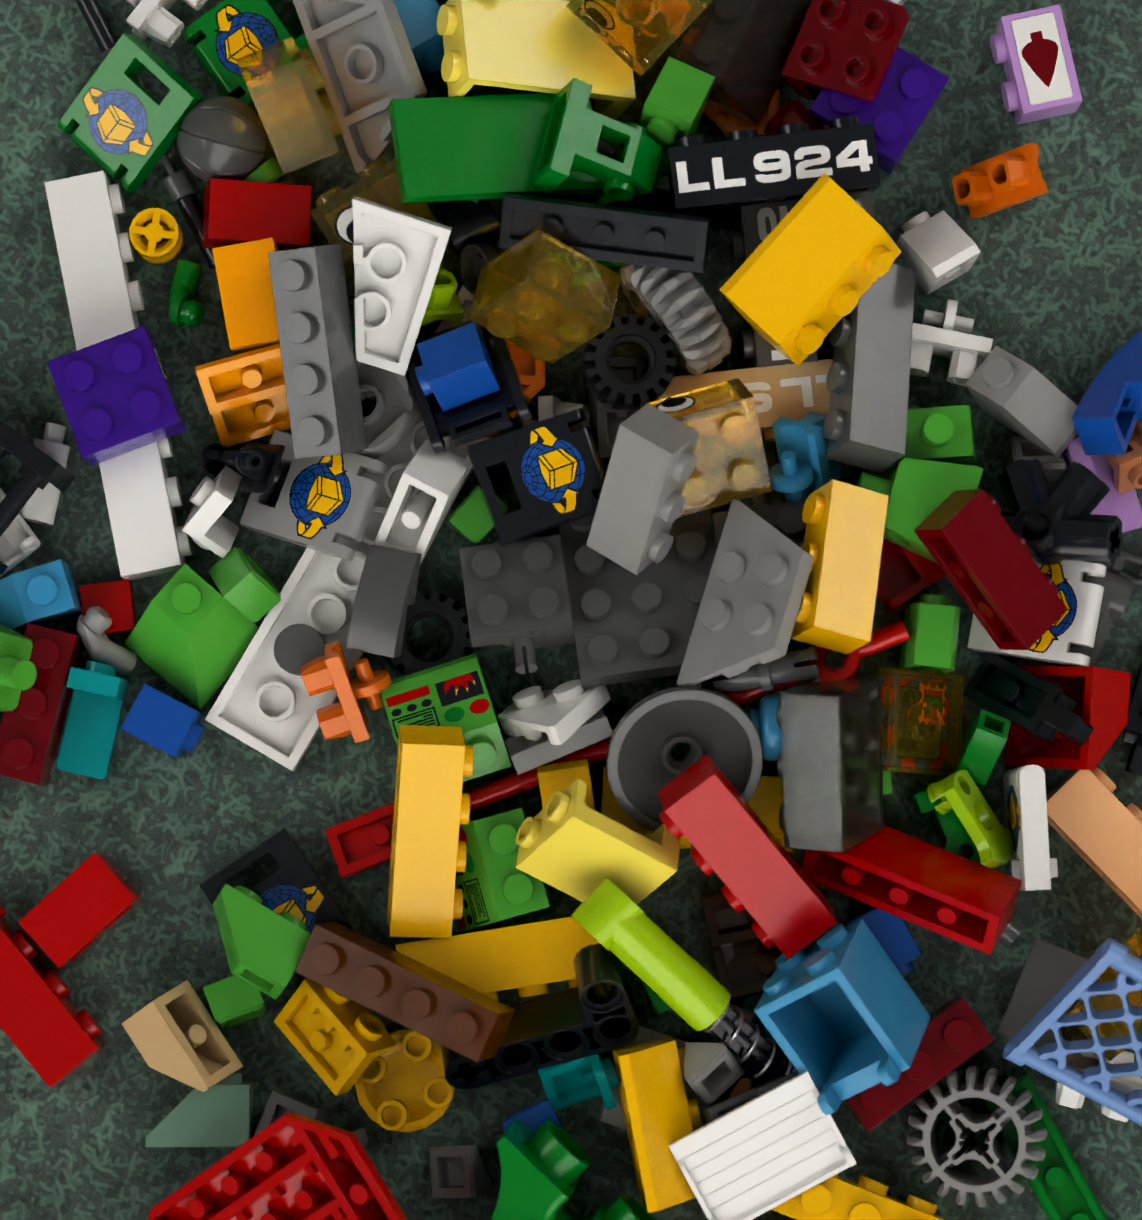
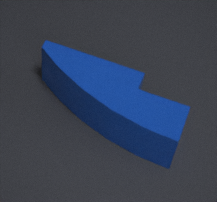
[1072,329,1142,455]

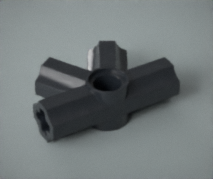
[998,459,1124,565]

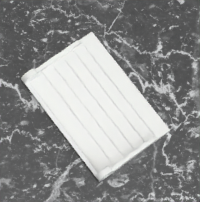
[668,1071,857,1220]

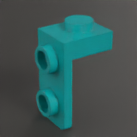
[56,660,129,779]

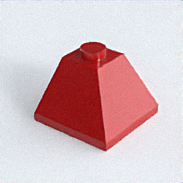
[1005,665,1131,770]

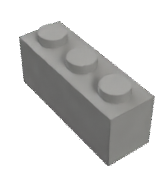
[586,403,700,575]

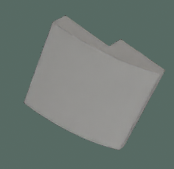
[504,708,613,775]

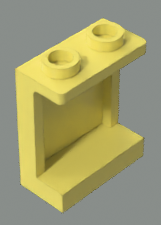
[516,778,682,905]

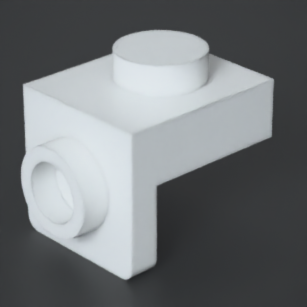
[182,465,242,558]

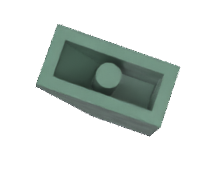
[145,1072,254,1147]

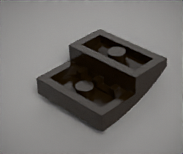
[700,893,815,1001]

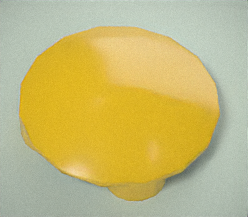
[355,1029,455,1133]

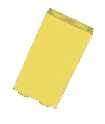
[436,0,636,120]

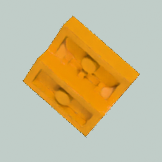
[195,342,291,447]

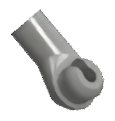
[76,606,137,675]

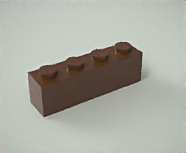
[295,921,515,1062]

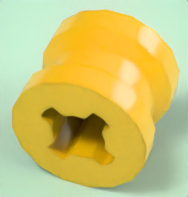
[129,208,184,264]

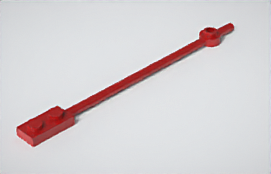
[325,620,910,879]

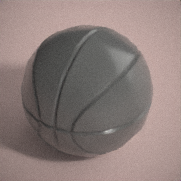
[177,96,267,183]

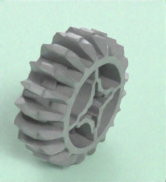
[620,264,732,376]
[907,1066,1048,1208]

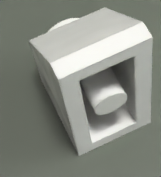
[896,210,981,296]
[373,439,471,564]

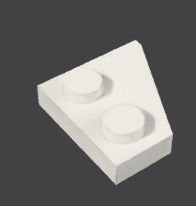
[497,679,611,745]

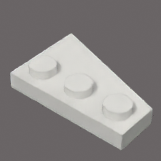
[352,196,452,376]

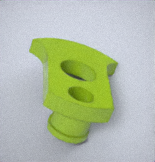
[927,769,1013,868]

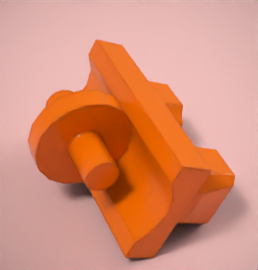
[952,143,1048,218]
[301,640,392,743]

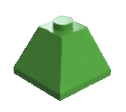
[124,563,259,710]

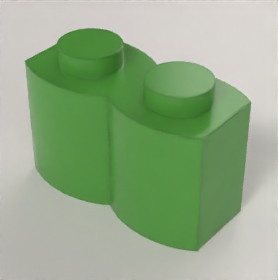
[899,594,961,675]

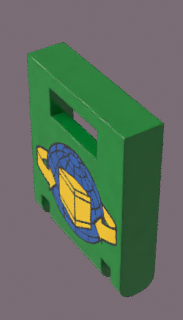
[181,0,315,108]
[58,33,204,192]

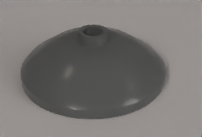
[606,686,763,836]

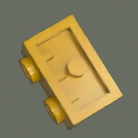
[273,978,397,1096]

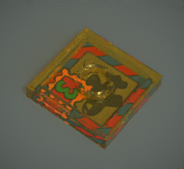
[875,667,964,777]

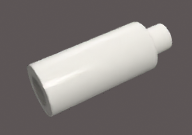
[19,422,70,526]

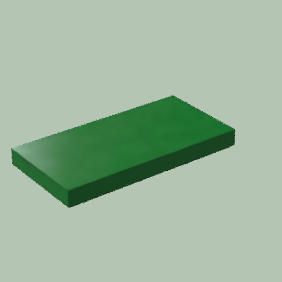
[388,93,604,203]

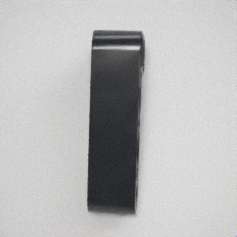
[441,944,639,1089]

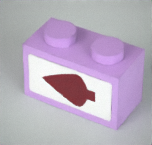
[990,4,1083,125]

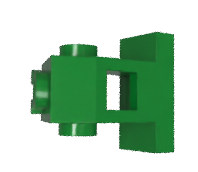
[531,78,663,204]

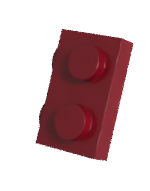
[782,0,909,102]

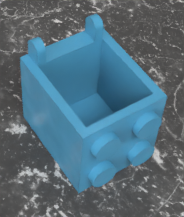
[754,919,931,1115]

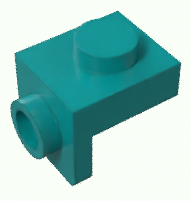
[538,1054,620,1111]

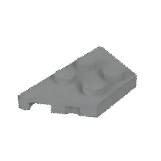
[293,0,427,174]
[676,500,814,687]

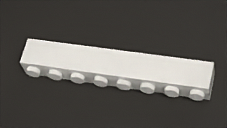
[44,170,193,580]

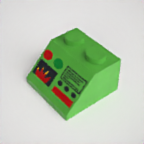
[380,653,512,782]
[452,807,551,934]

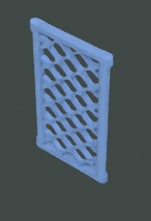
[1003,938,1142,1126]

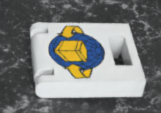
[967,559,1107,666]
[1003,765,1058,891]

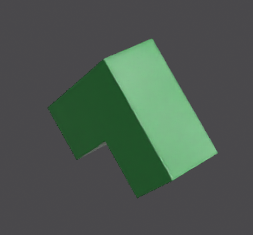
[956,709,1011,786]

